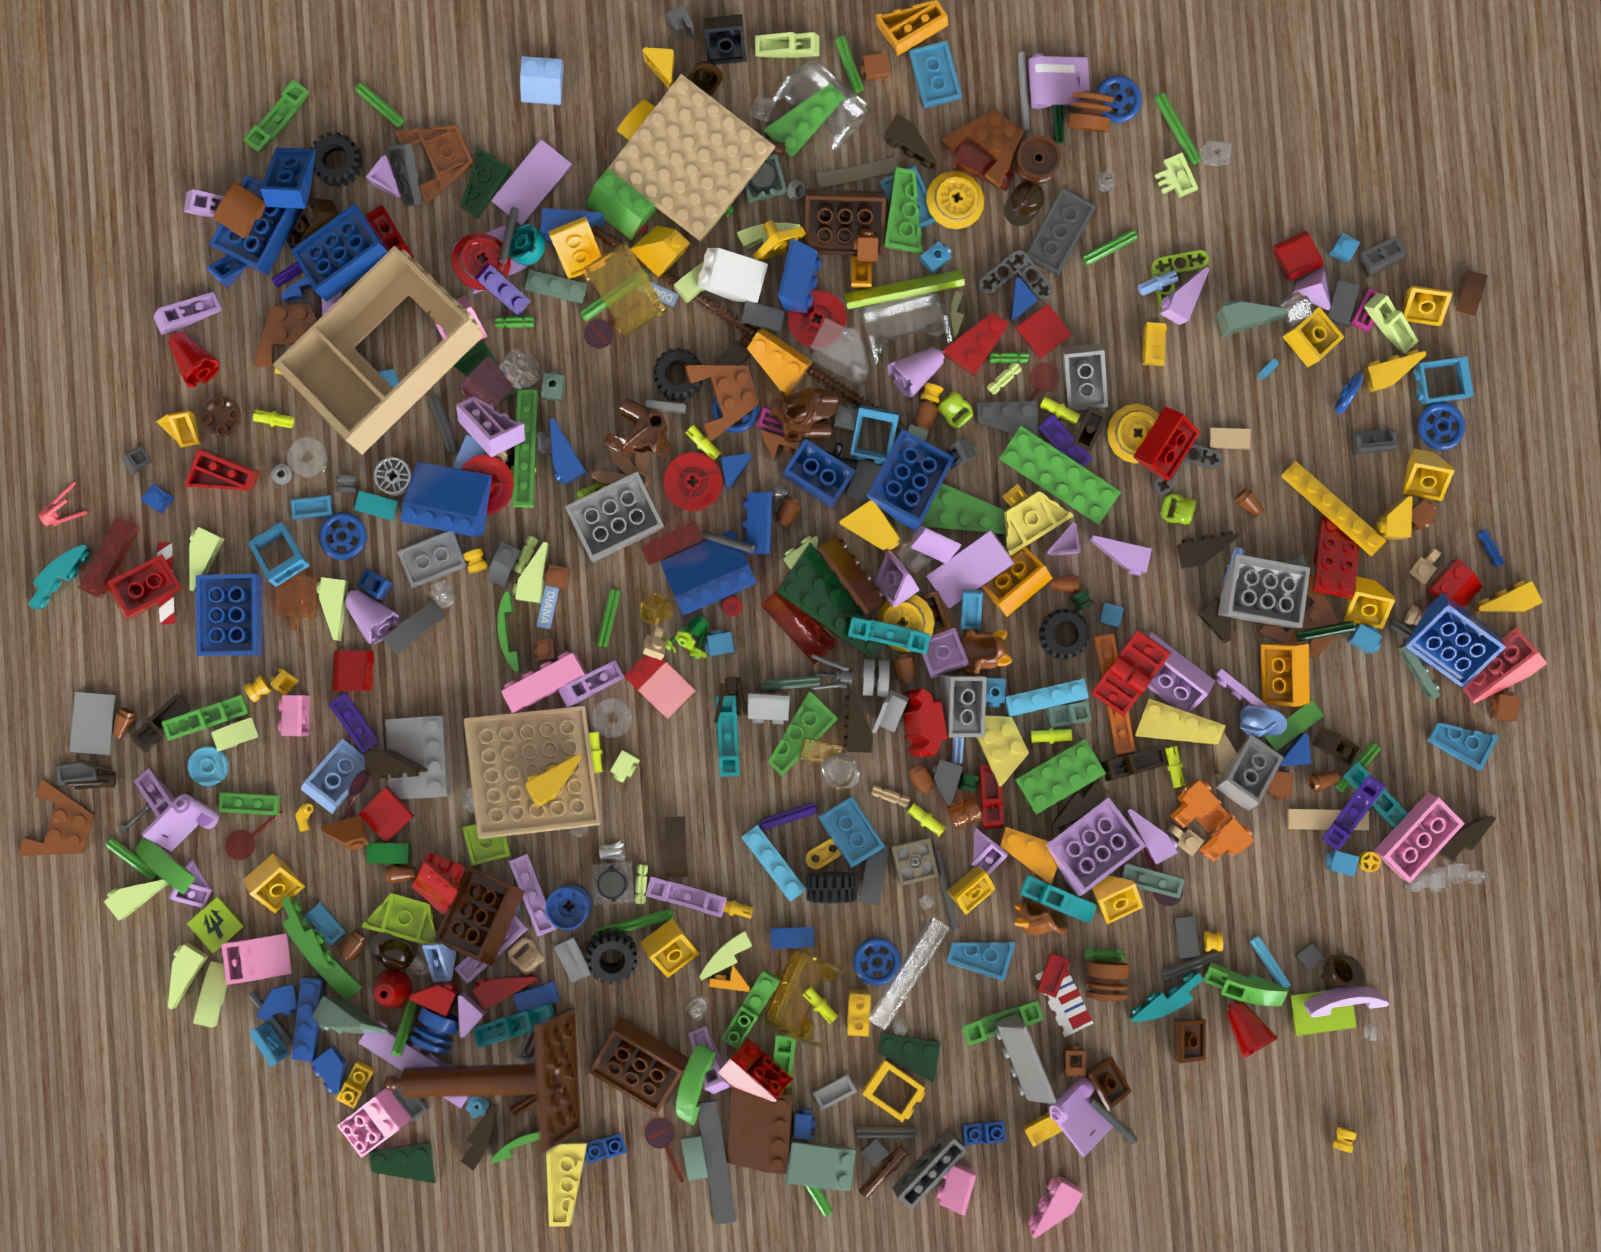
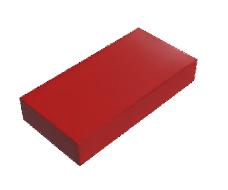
[1036,952,1070,998]

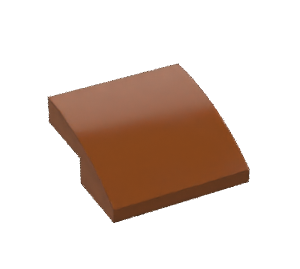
[213,182,266,238]

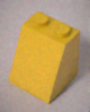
[839,500,901,551]

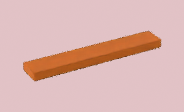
[1094,633,1136,755]

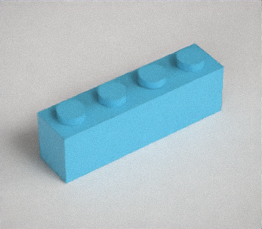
[1005,679,1089,717]
[741,824,806,902]

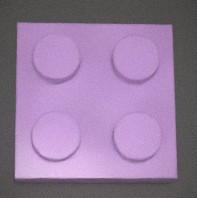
[922,628,969,678]

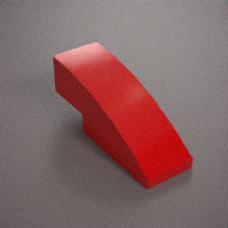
[979,764,1004,829]

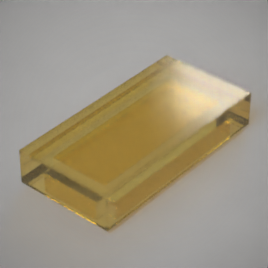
[799,738,843,765]

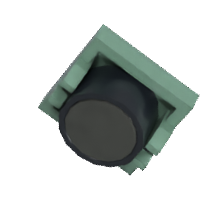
[745,154,787,204]

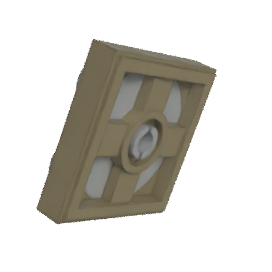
[891,837,939,886]

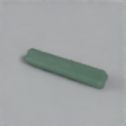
[760,675,820,691]

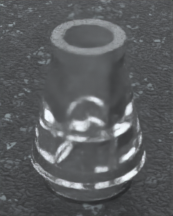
[1096,170,1116,191]

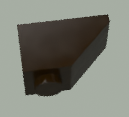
[1073,407,1108,452]
[1197,597,1231,643]
[1313,727,1359,765]

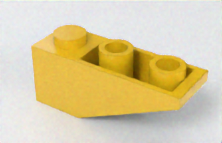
[1363,349,1427,393]
[1473,580,1543,612]
[525,754,582,808]

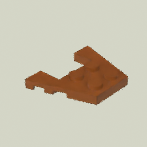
[941,109,1025,187]
[395,125,474,204]
[254,304,318,367]
[684,365,760,441]
[1258,574,1340,659]
[18,779,95,856]

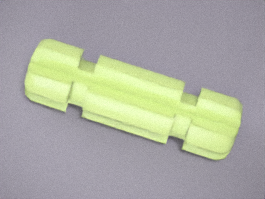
[987,362,1021,394]
[513,536,538,574]
[634,864,648,904]

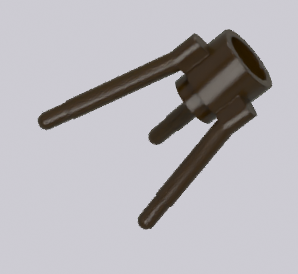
[714,677,747,723]
[65,760,116,790]

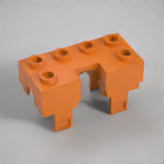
[1169,779,1254,861]

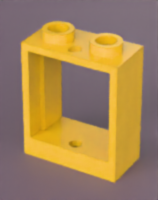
[847,988,871,1036]
[862,1058,926,1122]

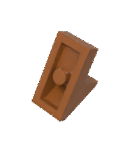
[761,430,800,461]

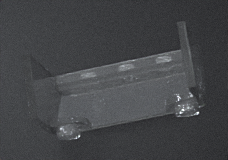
[773,61,871,151]
[859,292,952,363]
[810,319,869,386]

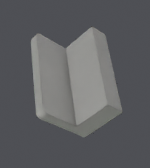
[872,690,909,733]
[554,936,591,982]

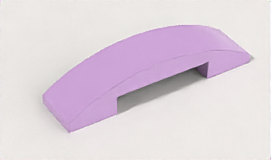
[646,877,727,917]
[1304,986,1389,1017]

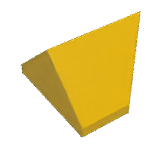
[156,410,200,448]

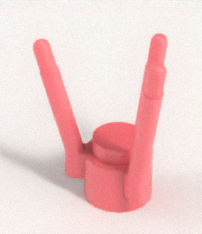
[38,482,88,526]

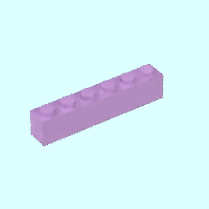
[359,1020,469,1108]

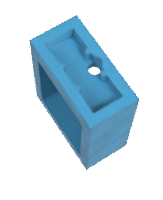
[1413,356,1474,405]
[850,405,900,464]
[248,522,310,587]

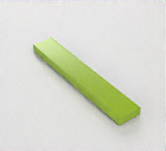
[844,270,965,309]

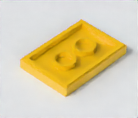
[548,216,605,279]

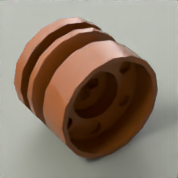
[1067,91,1114,133]
[1085,961,1130,1002]

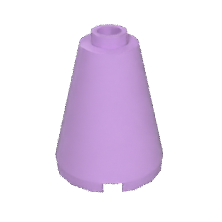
[887,347,944,398]
[344,590,399,644]

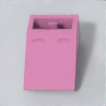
[221,933,292,985]
[337,1088,412,1158]
[1028,1175,1083,1238]

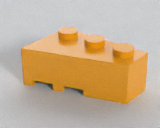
[876,0,948,56]

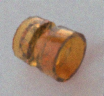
[947,796,983,830]

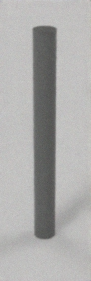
[933,850,959,930]

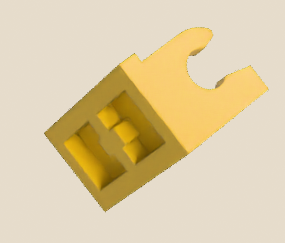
[1142,322,1167,366]
[1023,1112,1063,1147]

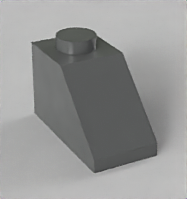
[944,438,978,469]
[487,542,521,588]
[931,759,963,805]

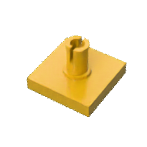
[753,220,806,261]

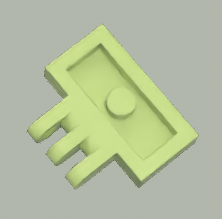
[1155,153,1198,198]

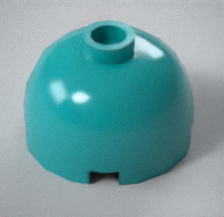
[508,224,546,266]

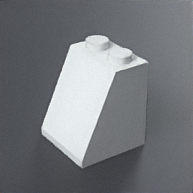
[697,248,768,303]

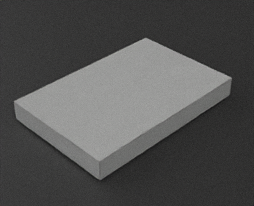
[397,531,468,589]
[69,692,117,755]

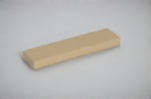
[1287,809,1369,830]

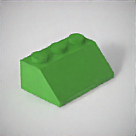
[586,168,657,241]

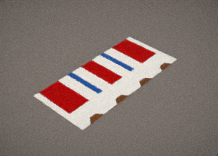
[1035,969,1093,1037]

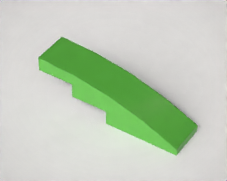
[161,694,250,741]

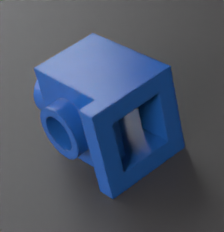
[141,483,175,514]
[794,1108,815,1140]

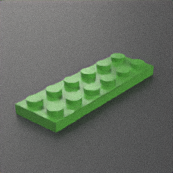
[999,425,1121,525]

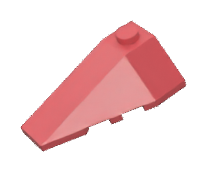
[1462,627,1547,704]

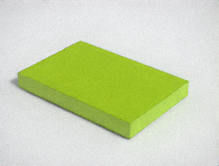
[1289,988,1356,1036]

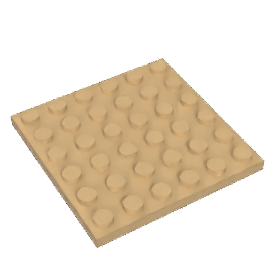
[608,74,775,242]
[464,706,601,839]

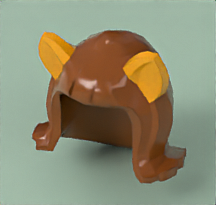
[960,628,1012,675]
[1014,901,1069,935]

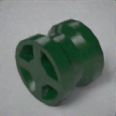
[1070,589,1094,611]
[958,773,980,792]

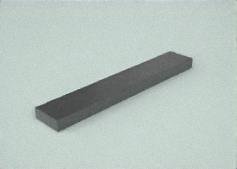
[697,1100,736,1225]

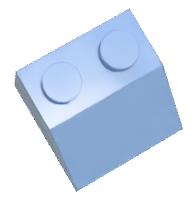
[520,56,564,105]

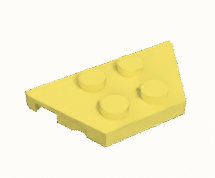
[1004,491,1073,556]
[976,715,1029,787]

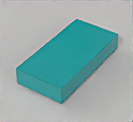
[354,491,399,521]

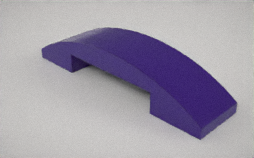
[1322,775,1386,851]

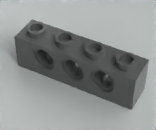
[892,1129,968,1210]

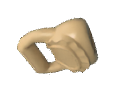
[508,937,545,975]

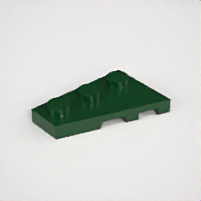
[460,148,511,219]
[453,342,516,403]
[877,1032,941,1083]
[369,1142,436,1183]

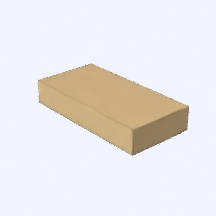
[1209,428,1251,449]

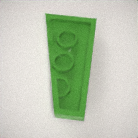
[763,83,846,157]
[883,167,923,254]
[768,691,838,776]

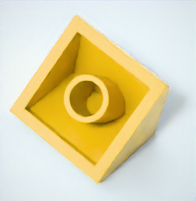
[642,47,675,89]
[1402,286,1453,326]
[946,865,996,915]

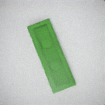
[1263,700,1324,752]
[218,792,281,815]

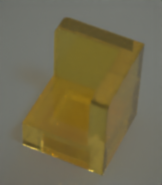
[639,593,672,626]

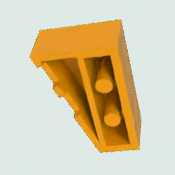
[747,328,812,395]
[998,826,1057,884]

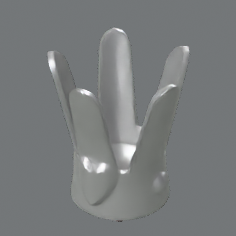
[594,840,626,862]

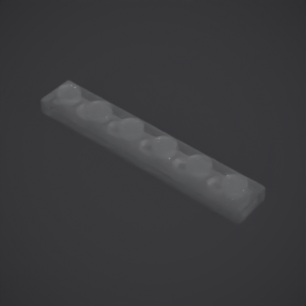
[869,916,950,1030]

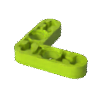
[1151,250,1209,312]

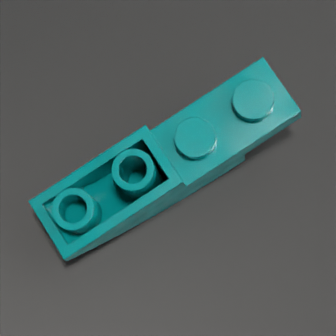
[28,545,92,610]
[1019,875,1098,924]
[1128,971,1204,1022]

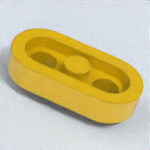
[806,839,841,869]

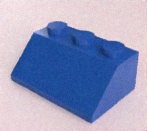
[778,239,822,313]
[782,439,856,508]
[742,492,772,556]

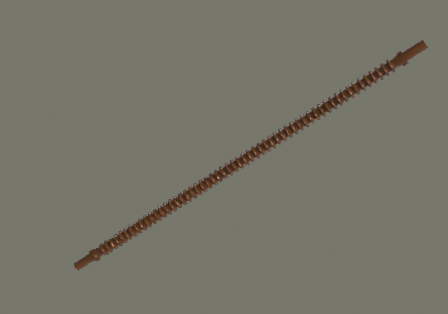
[591,227,908,432]

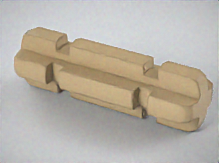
[871,785,910,807]

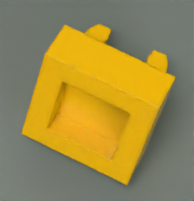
[1002,484,1028,507]
[270,668,298,695]

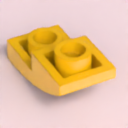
[617,99,655,140]
[336,1060,375,1109]

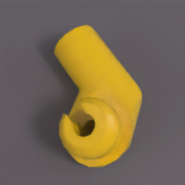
[295,803,314,832]

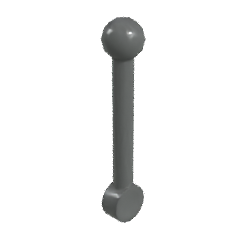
[119,803,152,833]

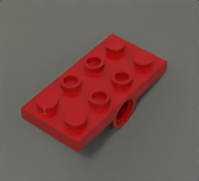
[1313,515,1359,599]
[1091,629,1171,717]

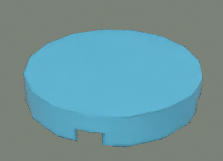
[188,746,229,786]

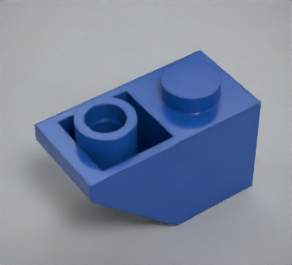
[256,983,298,1021]
[312,1045,347,1095]

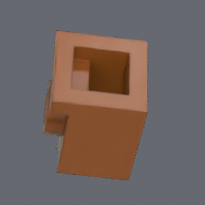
[534,639,557,661]
[1063,1045,1086,1076]

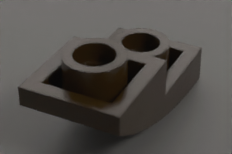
[714,340,751,365]

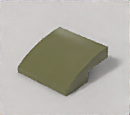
[949,290,964,340]

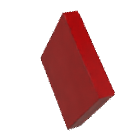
[1016,303,1072,359]
[359,786,415,843]

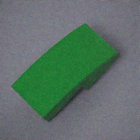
[367,843,410,864]

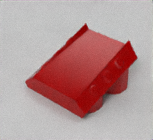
[1273,231,1324,281]
[331,651,374,691]

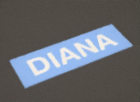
[636,280,679,307]
[537,585,559,629]

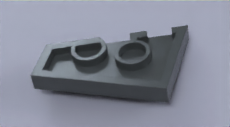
[385,143,421,206]
[977,401,1038,435]

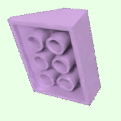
[1046,797,1146,897]

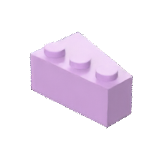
[457,396,525,457]

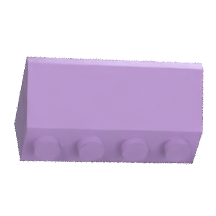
[1148,632,1215,713]

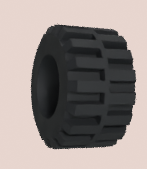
[310,132,363,187]
[653,348,703,401]
[1038,609,1091,659]
[806,872,857,903]
[586,928,638,984]

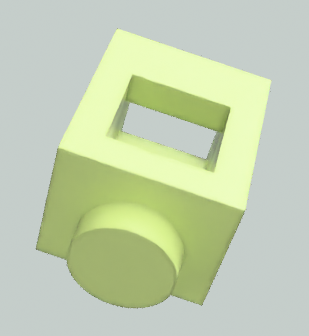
[610,750,641,783]

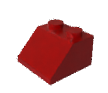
[1426,559,1483,608]
[409,981,461,1016]

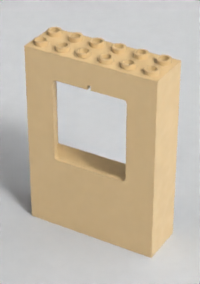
[273,246,484,454]

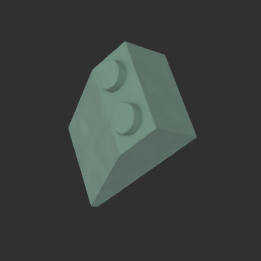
[1215,300,1287,337]
[312,996,388,1034]
[786,1142,856,1191]

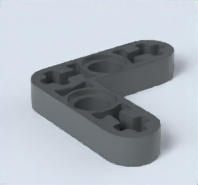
[978,250,1053,300]
[1153,444,1222,495]

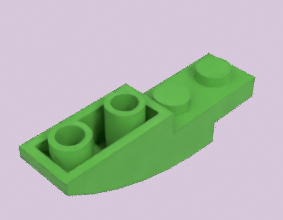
[281,897,335,968]
[1203,962,1289,1006]
[721,969,781,1050]

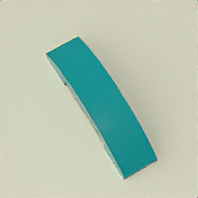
[848,616,931,654]
[716,695,740,777]

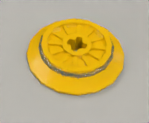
[926,171,984,229]
[1107,404,1159,463]
[877,594,935,652]

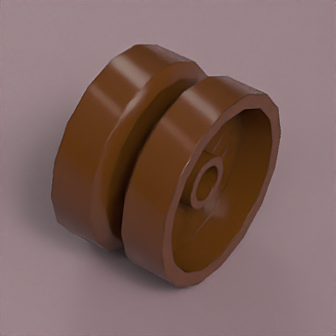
[1015,135,1061,185]

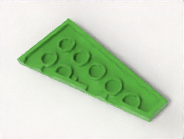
[894,483,1005,535]

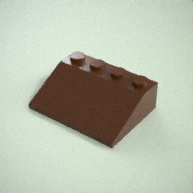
[805,189,886,256]
[817,537,884,616]
[434,865,525,966]
[589,1017,690,1114]
[727,1086,793,1174]

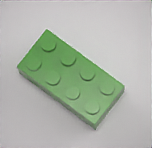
[1014,739,1106,814]

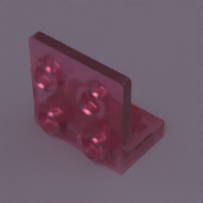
[461,357,517,411]

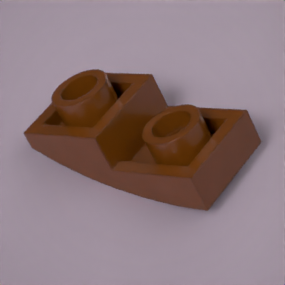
[1456,270,1488,316]

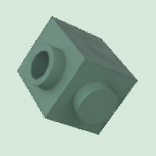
[541,371,566,402]

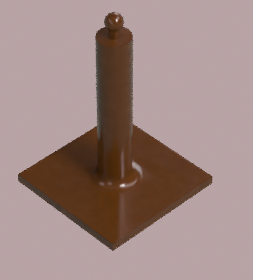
[384,1008,581,1153]

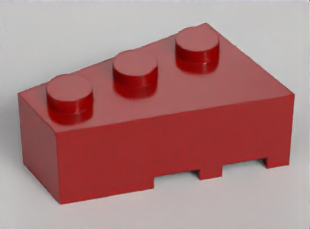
[942,312,1009,376]
[184,448,260,491]

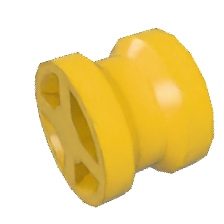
[920,383,944,404]
[1358,851,1381,872]
[1204,931,1223,951]

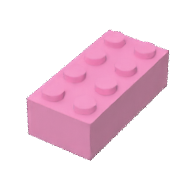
[501,651,587,713]
[1374,792,1464,883]

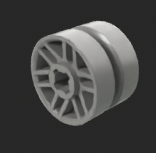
[374,457,413,496]
[862,659,889,697]

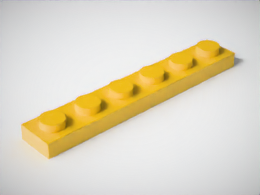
[1281,461,1386,557]

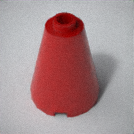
[168,332,220,388]
[372,969,413,1009]
[1226,1000,1278,1059]

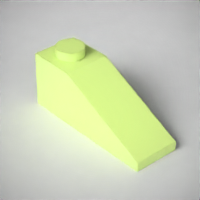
[189,527,224,592]
[513,542,550,603]
[317,577,349,641]
[104,880,168,920]
[168,943,209,1009]

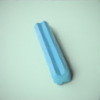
[1250,936,1290,988]

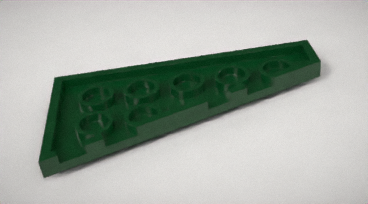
[776,542,884,660]

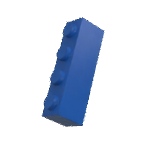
[292,975,326,1061]

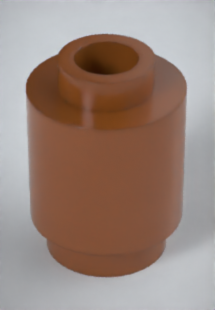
[914,400,938,431]
[775,497,801,528]
[893,653,916,684]
[908,763,935,794]
[338,930,367,961]

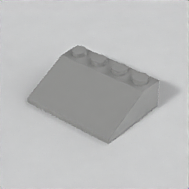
[565,471,665,563]
[1218,554,1310,628]
[385,716,450,799]
[994,1013,1056,1104]

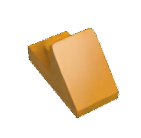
[851,256,872,288]
[709,964,750,992]

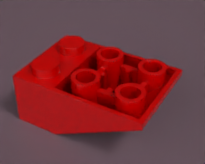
[718,1039,793,1102]

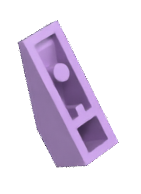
[184,189,224,218]
[1160,267,1209,325]
[153,292,222,335]
[1090,535,1152,576]
[558,660,625,708]
[134,768,176,817]
[1125,808,1178,864]
[688,1026,731,1094]

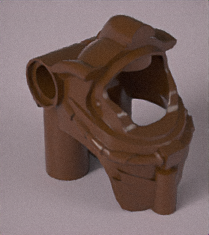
[770,387,838,443]
[602,397,671,460]

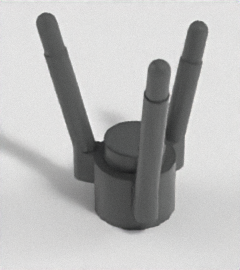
[811,654,853,690]

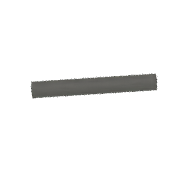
[499,207,519,264]
[702,530,755,553]
[248,991,292,1043]
[1089,1097,1138,1144]

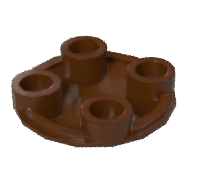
[200,396,241,436]

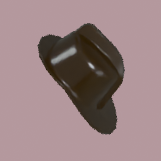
[687,60,723,97]
[1004,182,1045,226]
[368,933,416,971]
[1321,955,1365,987]

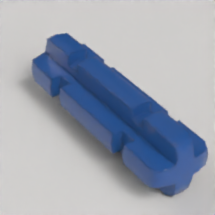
[1477,529,1505,567]

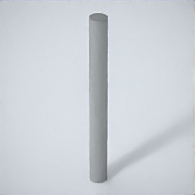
[1018,52,1030,132]

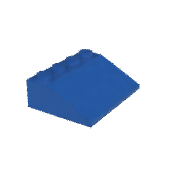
[209,174,303,276]
[291,203,389,302]
[867,429,955,531]
[401,461,492,536]
[660,529,757,617]
[196,574,263,656]
[1405,593,1506,688]

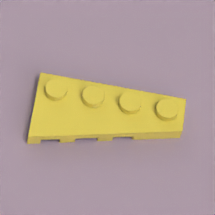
[1135,699,1226,745]
[546,1143,587,1226]

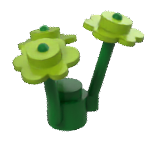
[661,615,710,659]

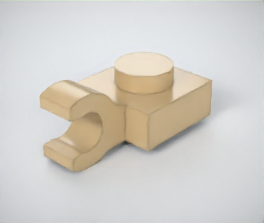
[1408,548,1441,584]
[643,625,666,660]
[1167,824,1204,857]

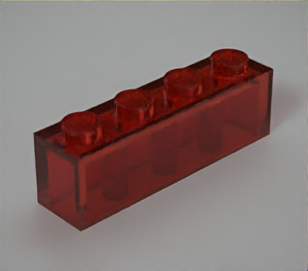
[78,517,140,598]
[761,590,838,665]

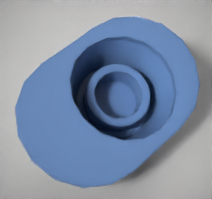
[1239,705,1287,738]

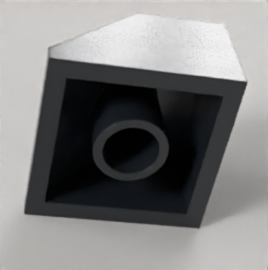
[703,14,747,65]

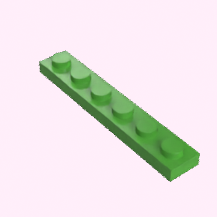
[513,389,538,508]

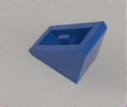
[207,255,248,288]
[1010,277,1038,321]
[721,453,753,490]
[357,568,394,600]
[1280,733,1311,766]

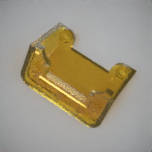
[582,242,667,336]

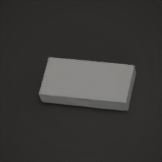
[645,399,687,414]
[812,1073,857,1110]

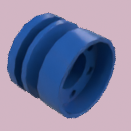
[545,883,592,930]
[409,1006,459,1054]

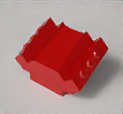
[902,688,947,758]
[412,853,465,915]

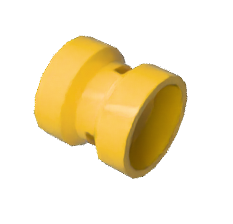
[463,548,488,574]
[243,675,272,702]
[1332,1127,1357,1153]

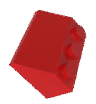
[1133,406,1200,482]

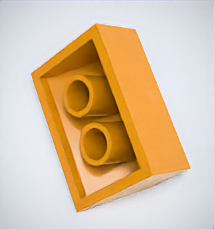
[980,547,1053,617]
[1261,643,1310,707]

